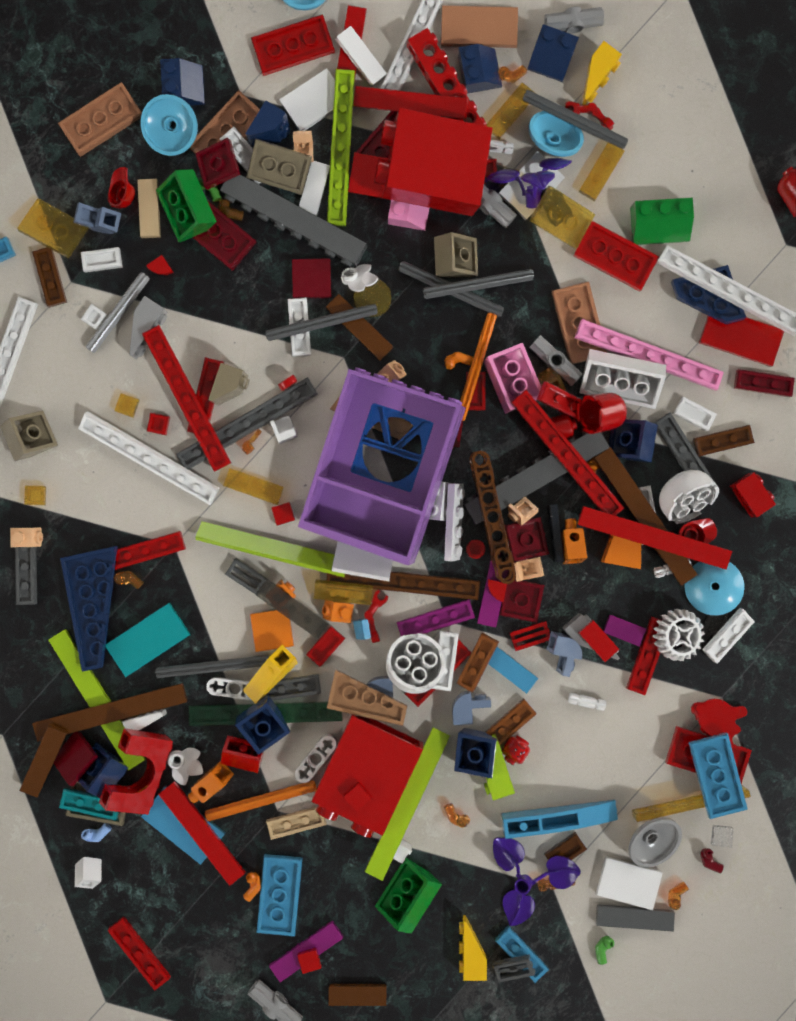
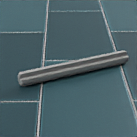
[86,272,150,353]

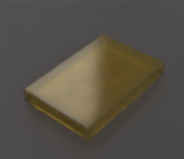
[529,186,595,249]
[17,198,89,259]

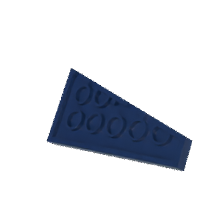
[60,546,118,672]

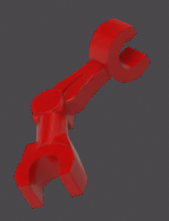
[565,101,615,130]
[364,590,389,644]

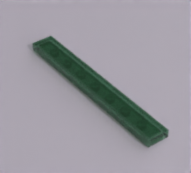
[189,701,343,726]

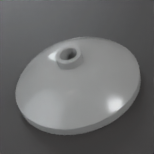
[628,817,682,867]

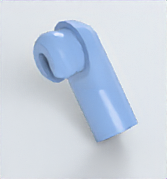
[81,823,112,842]

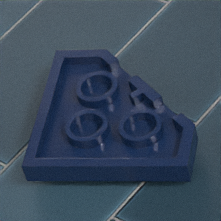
[671,265,746,324]

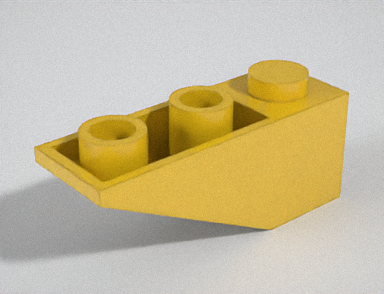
[582,41,622,105]
[242,645,298,704]
[459,915,487,981]

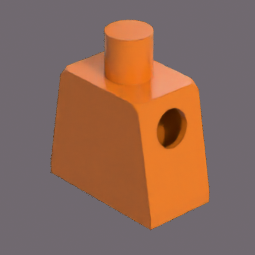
[561,518,587,564]
[601,535,641,569]
[188,761,234,803]

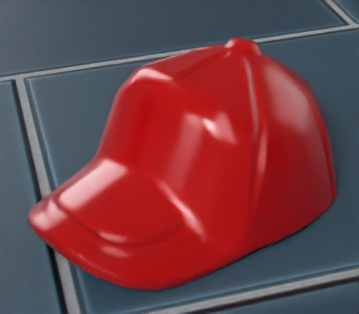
[108,167,135,209]
[677,518,717,544]

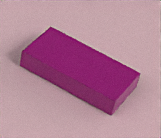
[603,614,646,646]

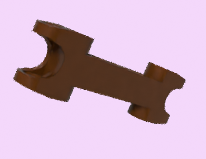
[469,451,516,584]

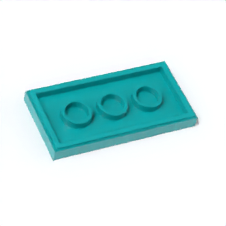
[106,603,191,677]

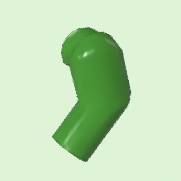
[198,177,222,202]
[595,936,614,965]

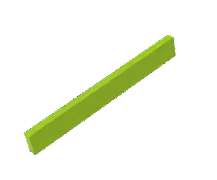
[327,69,355,227]
[195,521,345,577]
[49,629,146,770]
[365,727,450,881]

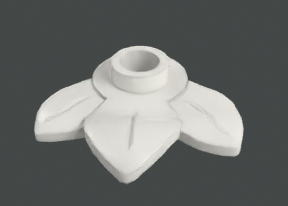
[341,264,378,292]
[167,747,204,786]

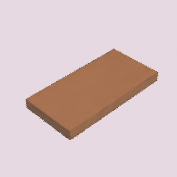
[441,6,518,48]
[58,82,142,157]
[189,90,260,153]
[551,282,607,365]

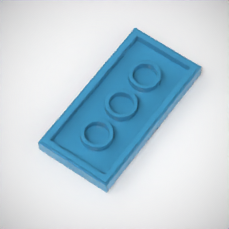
[688,733,748,819]
[141,785,226,865]
[257,854,303,936]

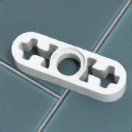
[206,677,251,700]
[295,734,337,783]

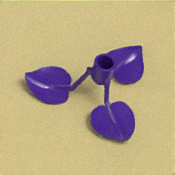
[485,158,572,209]
[493,837,581,926]

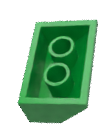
[156,169,217,242]
[630,197,694,245]
[375,858,442,934]

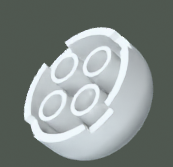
[659,470,719,524]
[386,633,446,694]

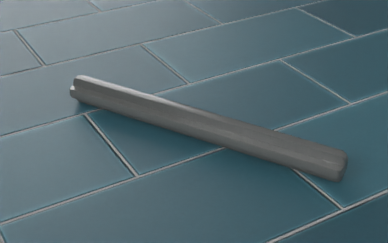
[523,90,628,149]
[399,261,504,317]
[423,269,534,299]
[265,304,378,341]
[155,655,269,678]

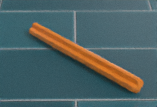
[460,312,497,421]
[205,780,317,821]

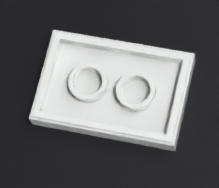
[279,68,335,131]
[499,151,565,221]
[332,541,393,581]
[596,856,663,910]

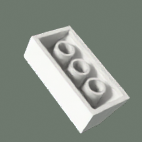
[579,349,666,409]

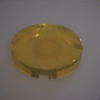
[353,280,392,317]

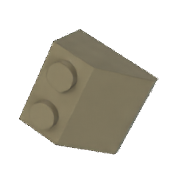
[434,232,478,278]
[208,363,250,406]
[0,410,58,461]

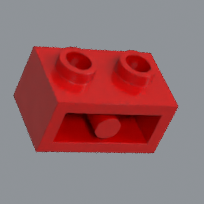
[730,472,776,518]
[221,735,264,773]

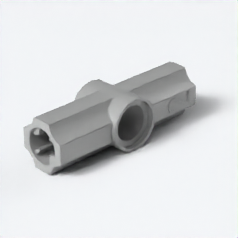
[544,7,604,34]
[479,185,517,228]
[529,335,583,386]
[248,979,303,1021]

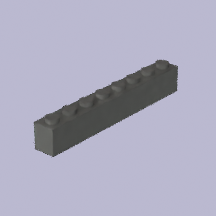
[220,175,367,267]
[464,431,610,525]

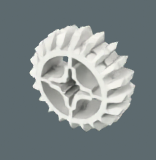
[653,609,705,661]

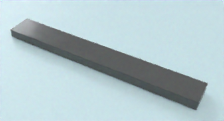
[176,377,318,470]

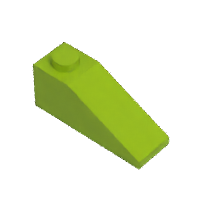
[483,734,515,801]

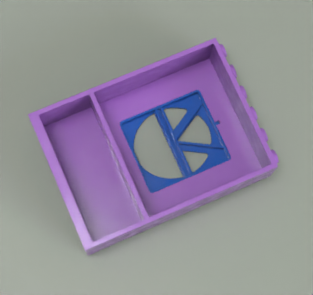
[298,367,466,565]

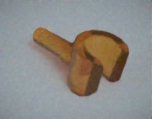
[242,429,262,455]

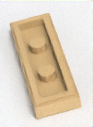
[138,179,161,238]
[266,806,327,840]

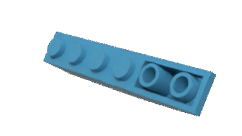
[501,800,618,839]

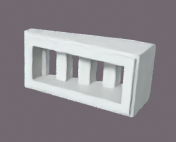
[122,709,167,730]

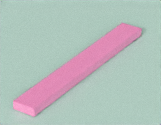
[574,319,724,391]

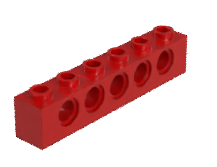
[407,27,487,126]

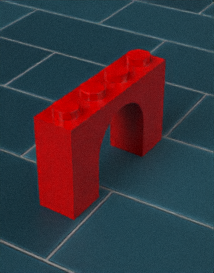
[99,728,173,815]

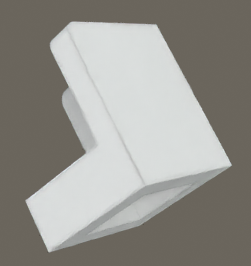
[270,416,298,444]
[393,840,412,863]
[75,857,102,889]

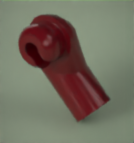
[700,848,724,874]

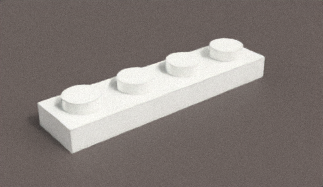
[444,483,465,561]

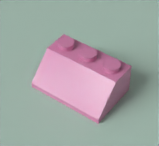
[388,200,429,231]
[483,343,541,414]

